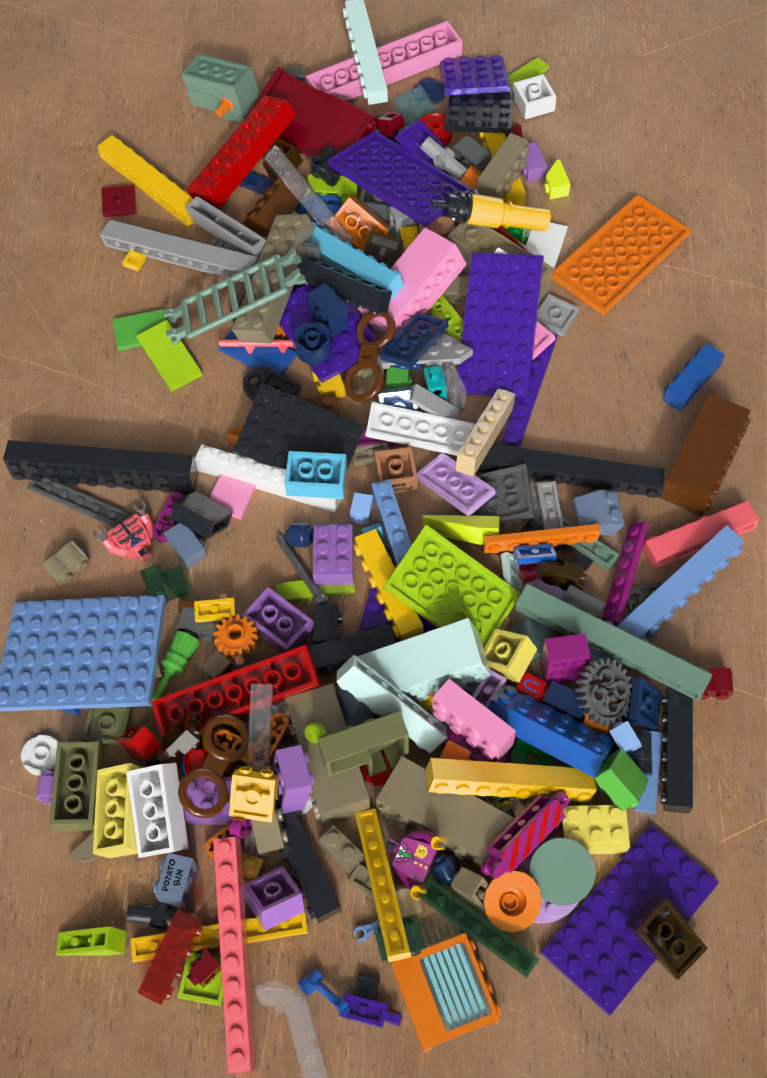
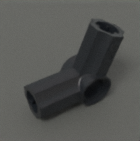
[311,146,340,187]

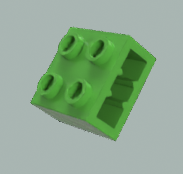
[594,748,649,811]

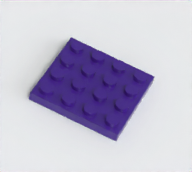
[440,55,510,95]

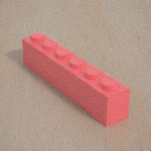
[643,501,759,569]

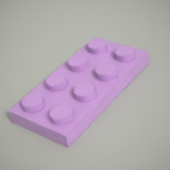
[417,453,496,517]

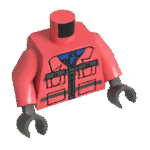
[93,501,153,561]

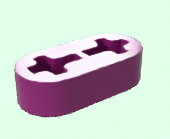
[229,817,253,838]

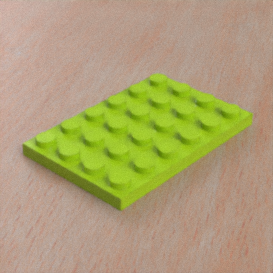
[382,525,521,649]

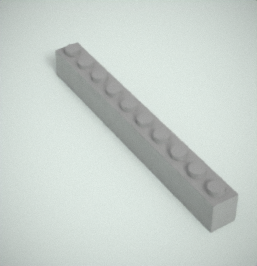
[100,220,259,282]

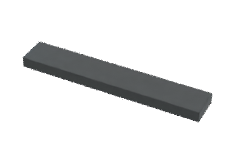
[28,478,133,528]

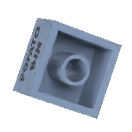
[154,853,199,909]

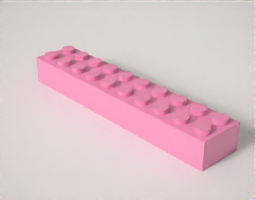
[306,21,463,101]

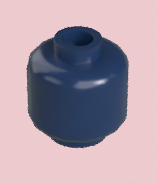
[285,522,314,548]
[430,853,461,887]

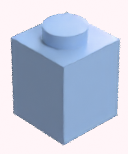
[350,493,374,524]
[609,721,642,753]

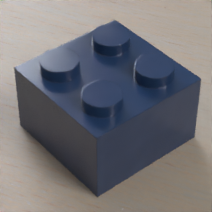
[308,283,349,339]

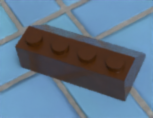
[243,174,311,236]

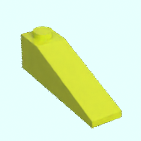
[422,515,499,545]

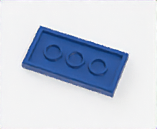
[218,331,297,375]

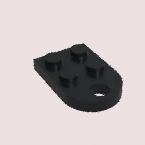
[243,367,301,402]

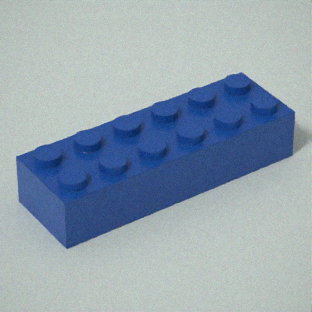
[487,685,615,778]

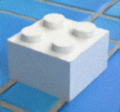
[513,74,556,119]

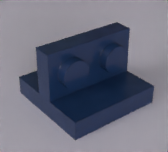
[621,677,661,731]

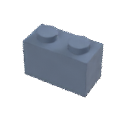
[164,523,207,569]

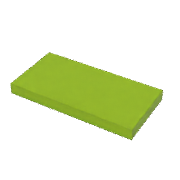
[136,320,203,393]

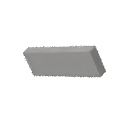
[409,384,459,420]
[536,481,564,530]

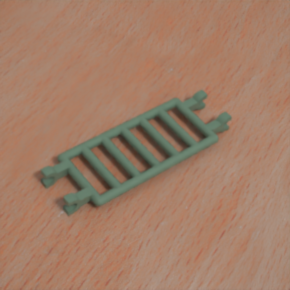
[163,248,306,344]

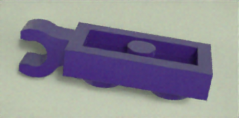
[339,993,402,1029]

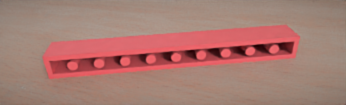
[213,837,256,1073]

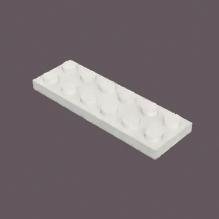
[365,402,476,455]

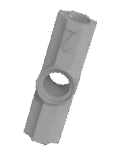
[420,137,468,181]

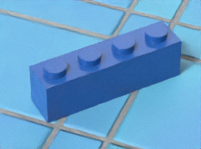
[663,344,725,412]

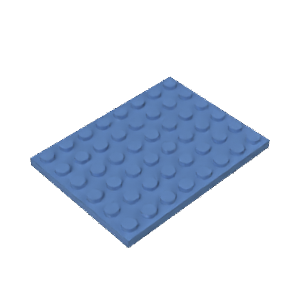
[0,595,166,711]

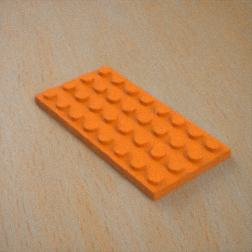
[552,194,691,316]

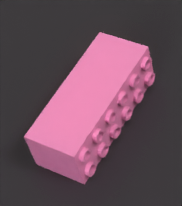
[358,228,467,339]

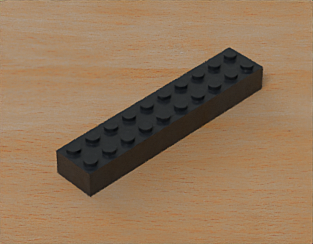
[3,440,198,494]

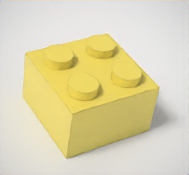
[484,628,537,683]

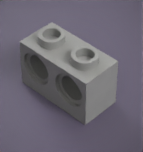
[389,207,416,240]

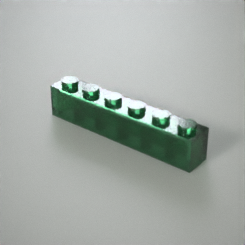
[419,878,540,979]

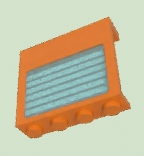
[391,933,502,1053]

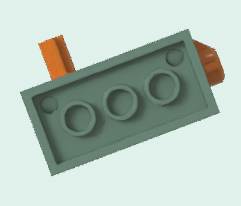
[181,54,260,123]

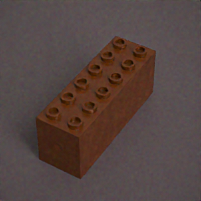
[660,393,751,516]

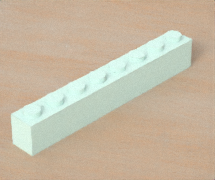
[342,0,388,105]

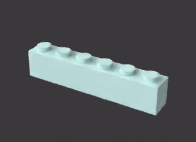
[337,655,447,753]

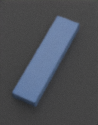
[634,730,662,814]

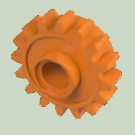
[213,614,258,659]

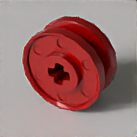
[420,113,452,146]

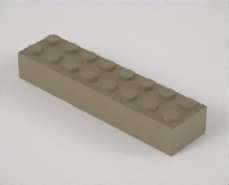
[232,215,315,343]

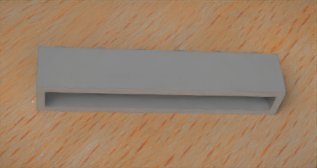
[185,196,266,259]

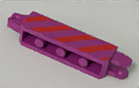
[480,790,570,879]

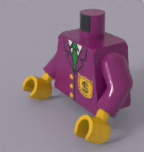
[385,829,447,900]

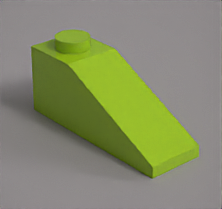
[56,926,127,956]

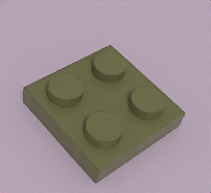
[82,707,132,748]

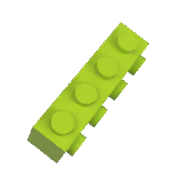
[426,295,464,342]

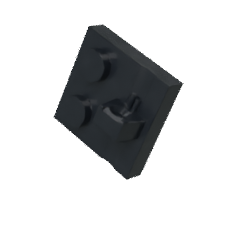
[609,733,653,775]

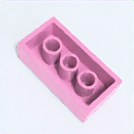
[433,679,516,762]

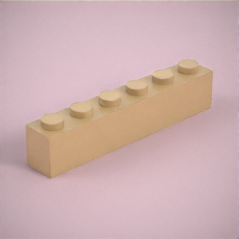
[456,389,515,476]

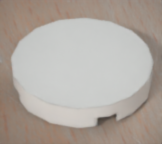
[21,734,58,776]

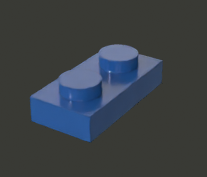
[513,543,557,565]

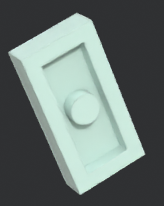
[501,552,523,593]

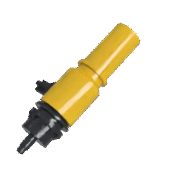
[432,189,551,232]

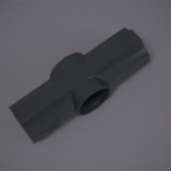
[126,902,195,930]

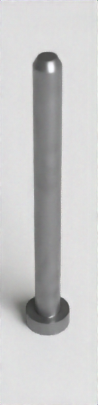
[276,535,328,604]

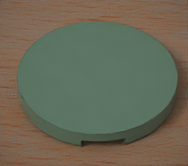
[529,838,596,905]

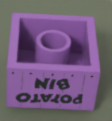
[243,866,305,930]

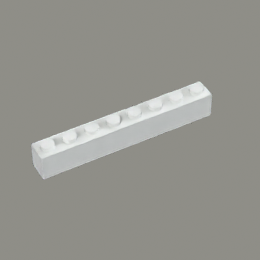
[194,444,342,513]

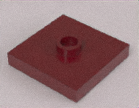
[101,185,137,218]

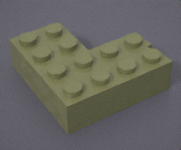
[318,711,409,777]

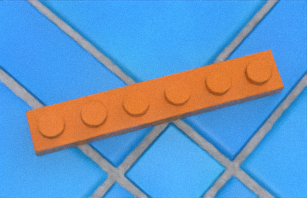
[483,524,601,554]

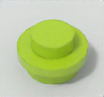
[305,722,326,743]

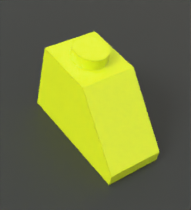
[543,159,570,199]

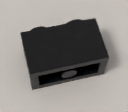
[313,604,343,645]

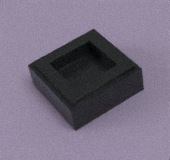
[353,973,380,1001]

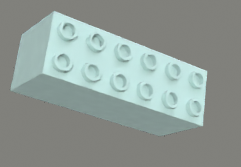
[357,618,491,701]

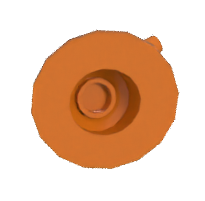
[483,870,542,933]

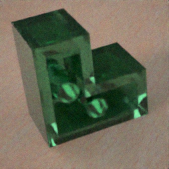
[140,564,191,604]

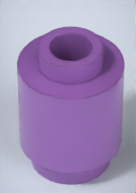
[36,771,54,804]

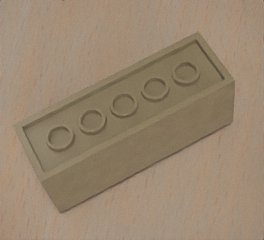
[447,223,553,305]
[283,684,370,826]
[376,756,515,873]

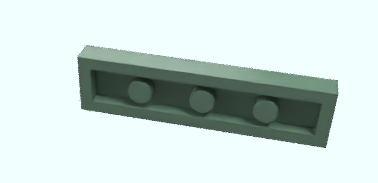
[562,517,619,572]

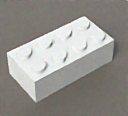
[127,763,189,858]

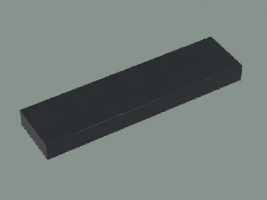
[519,519,593,572]

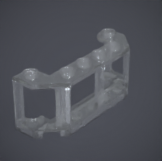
[254,980,328,1078]

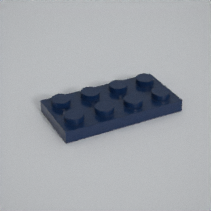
[379,311,449,369]

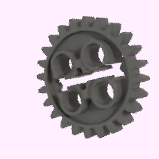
[575,658,633,726]

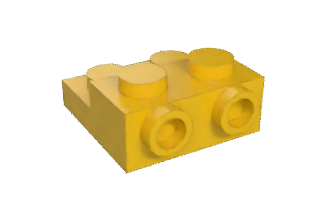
[229,766,279,822]

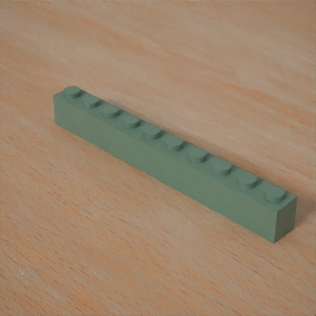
[516,584,712,701]

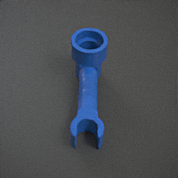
[297,968,350,1016]

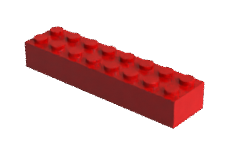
[187,95,296,210]
[151,645,322,737]

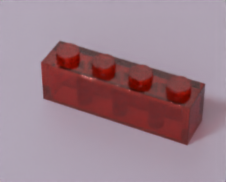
[137,907,205,1005]

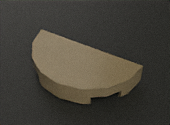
[68,832,100,862]

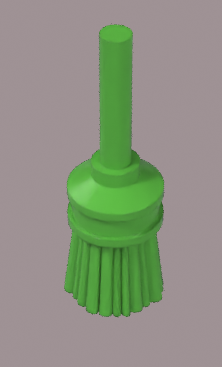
[149,631,200,709]

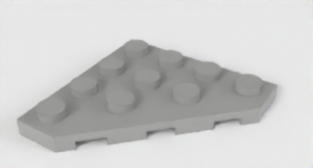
[377,333,473,369]

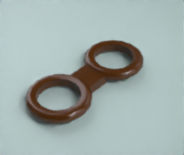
[344,312,396,402]
[178,714,251,818]

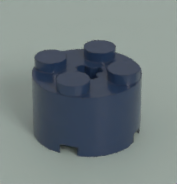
[294,322,332,366]

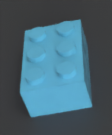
[285,451,347,499]

